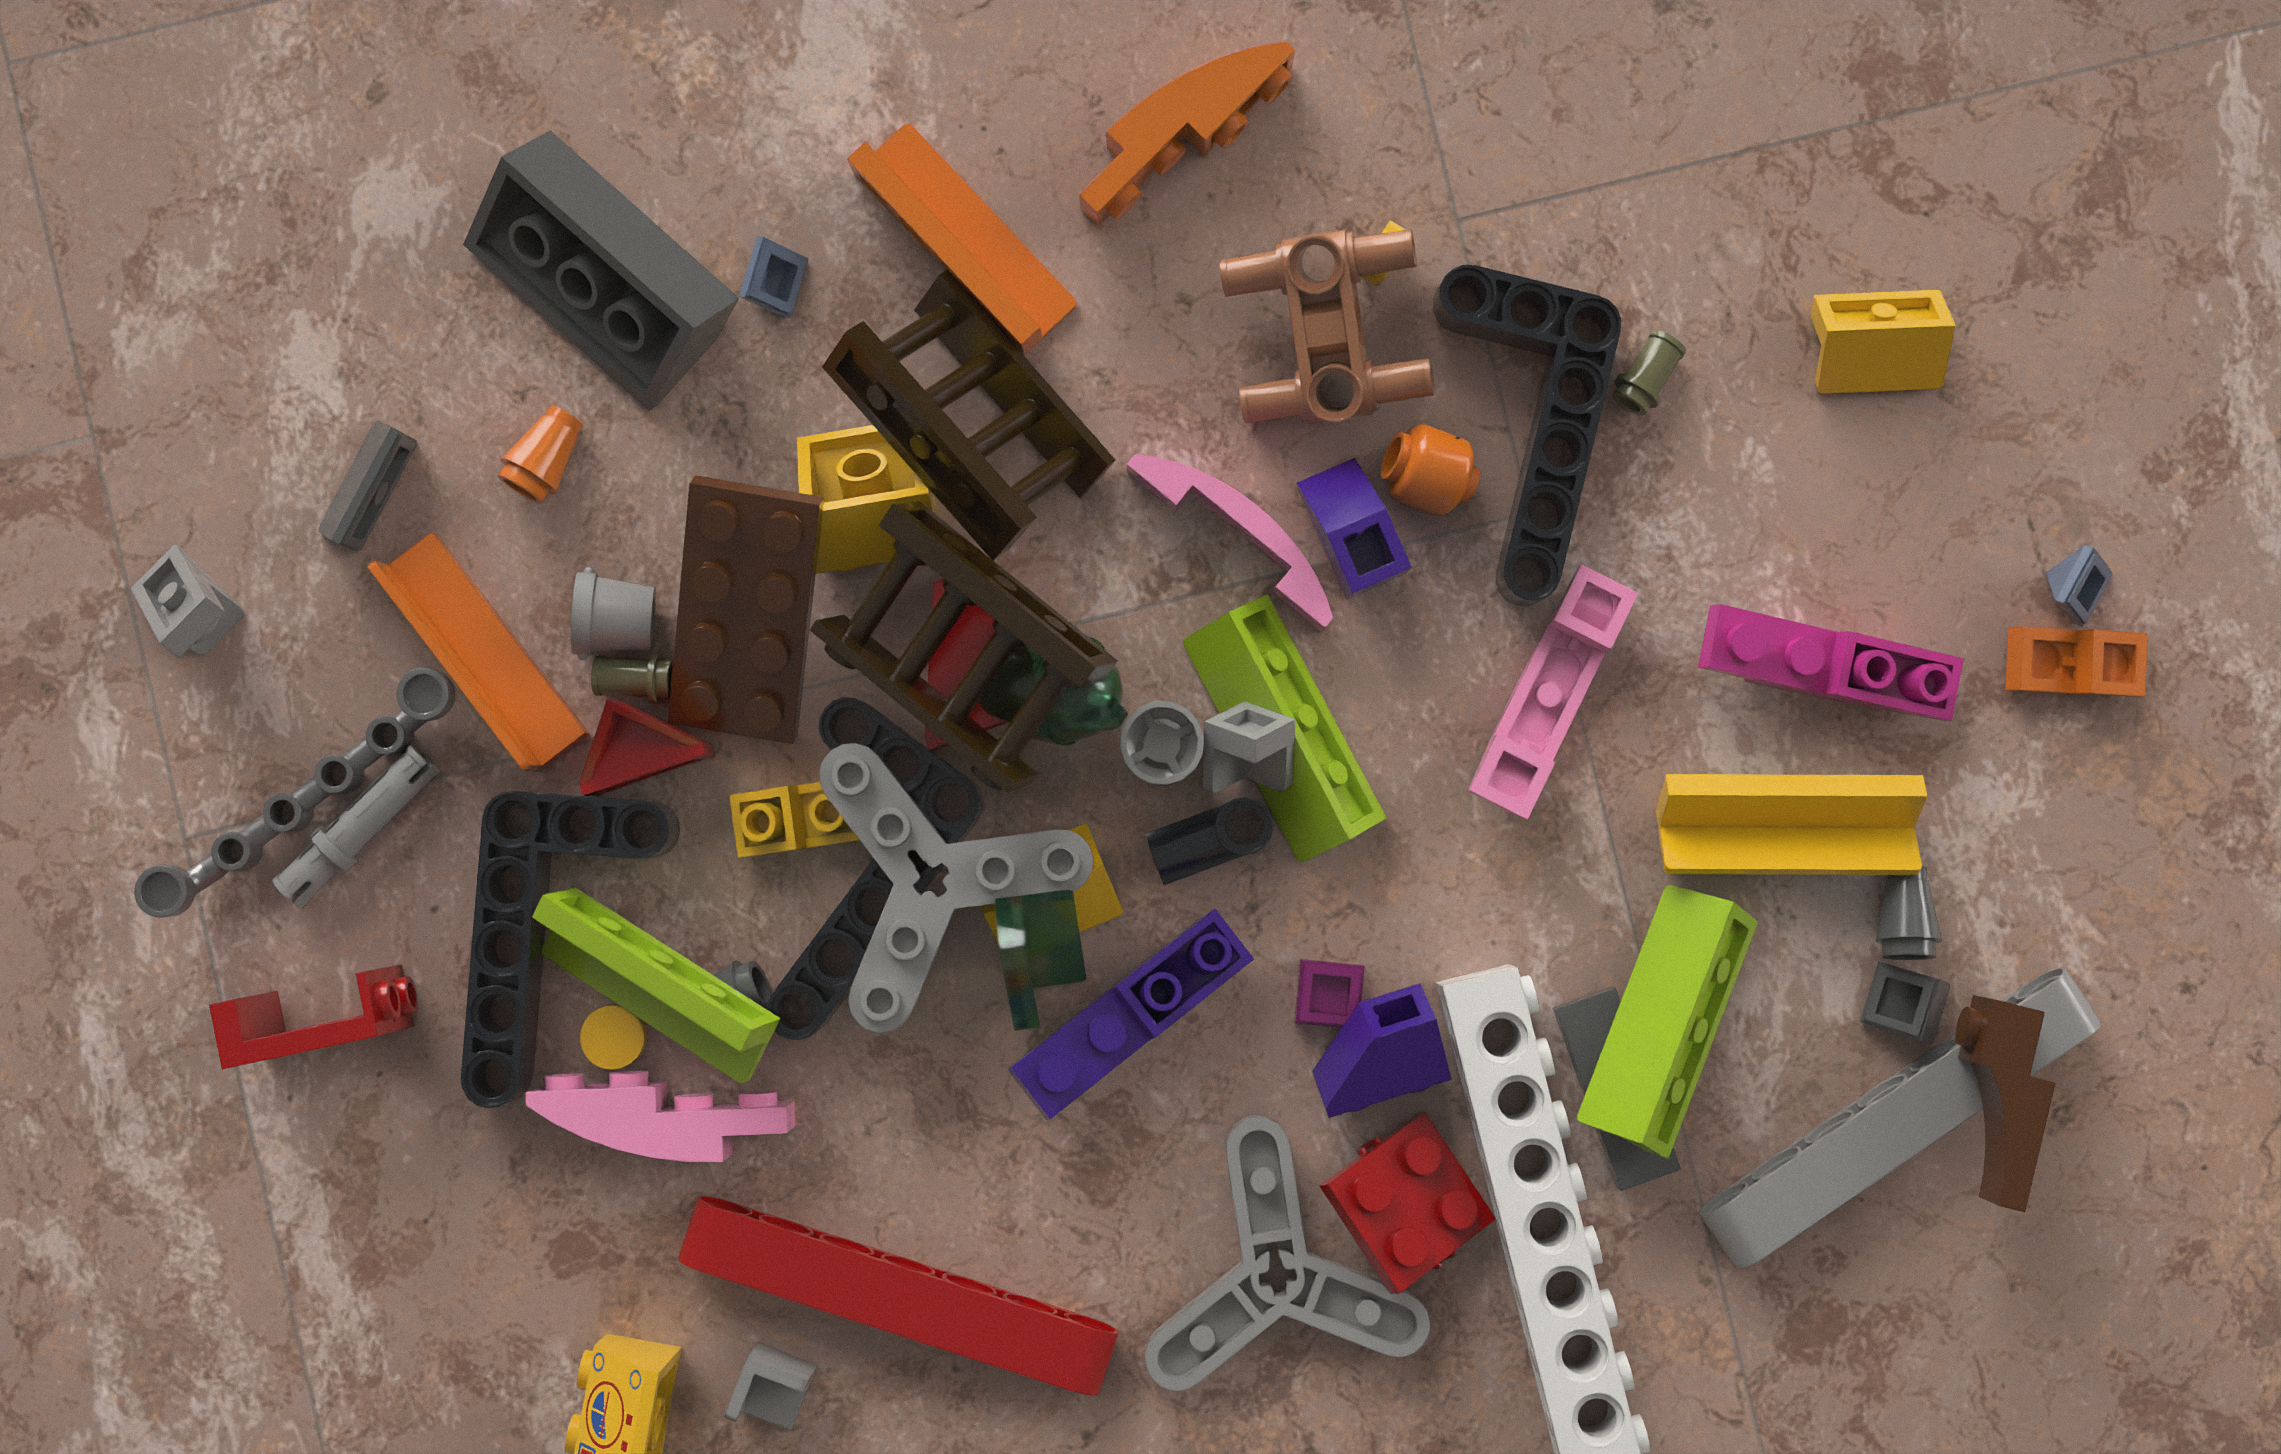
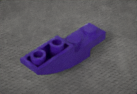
[1008,909,1254,1120]

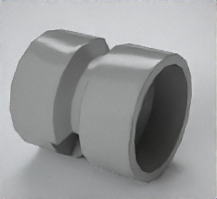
[1120,701,1204,786]

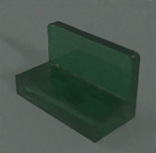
[995,890,1087,1031]

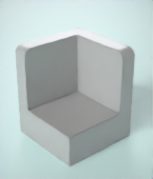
[1203,701,1295,793]
[724,1342,817,1430]

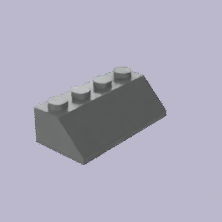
[463,130,739,411]

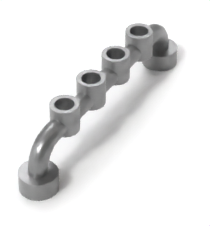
[134,668,455,918]

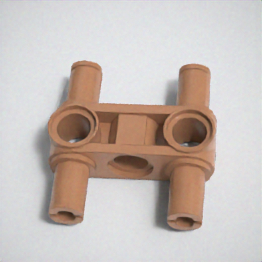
[1220,229,1435,424]

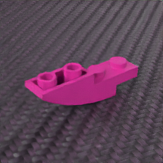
[1698,604,1964,721]

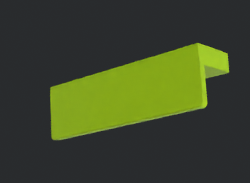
[1183,594,1387,862]
[1577,884,1758,1159]
[532,887,781,1084]

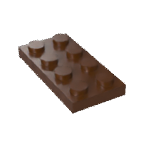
[668,475,824,744]

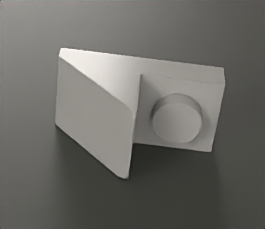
[130,544,244,658]

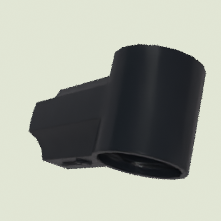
[1145,797,1274,886]

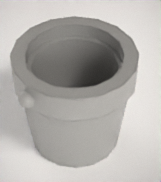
[571,567,656,661]

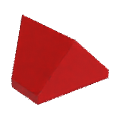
[579,699,716,796]

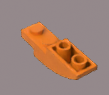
[1079,41,1295,227]

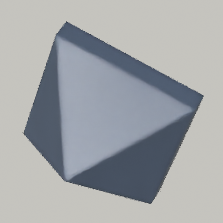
[739,236,808,318]
[2046,544,2113,627]

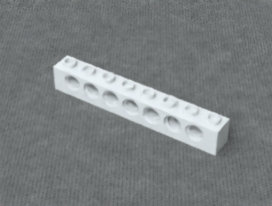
[1435,964,1651,1454]

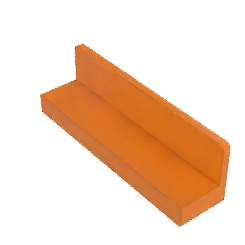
[847,123,1077,355]
[367,532,590,772]

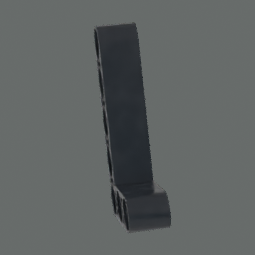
[1433,265,1621,606]
[767,697,983,1040]
[461,791,680,1108]

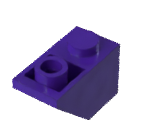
[1296,458,1412,600]
[1312,983,1452,1118]

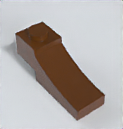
[1955,995,2056,1212]

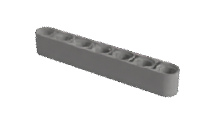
[1699,967,2102,1269]

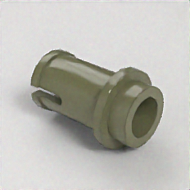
[1613,330,1686,415]
[591,653,673,704]

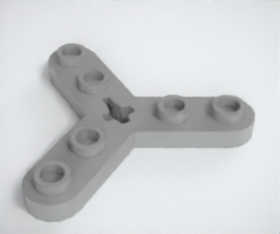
[819,743,1093,1033]
[1145,1115,1430,1391]

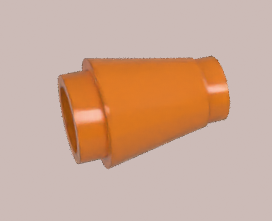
[497,405,583,504]

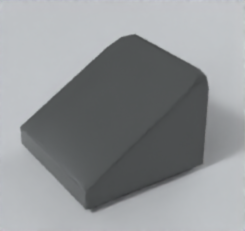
[1860,961,1950,1044]

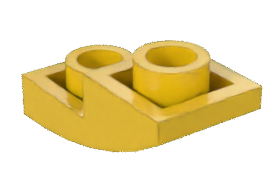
[729,782,859,858]

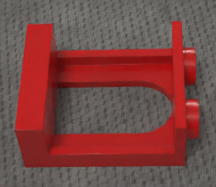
[209,964,418,1069]

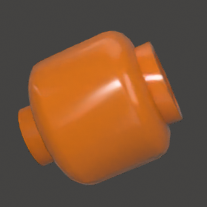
[1380,423,1480,516]

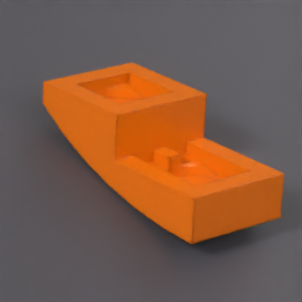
[2005,626,2148,697]

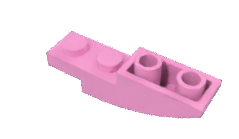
[525,1070,795,1162]

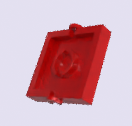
[1319,1112,1496,1294]

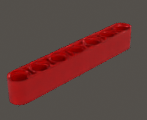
[678,1195,1119,1396]

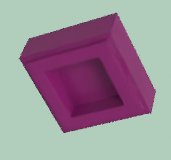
[1294,959,1365,1028]

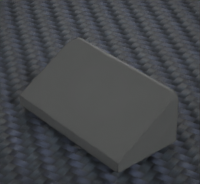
[318,420,417,551]

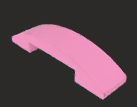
[1127,454,1333,632]
[1468,564,1638,821]

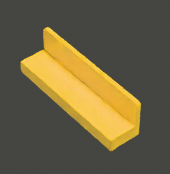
[1656,774,1927,875]

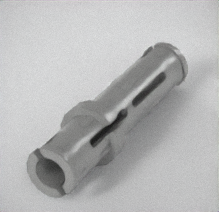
[272,744,441,908]

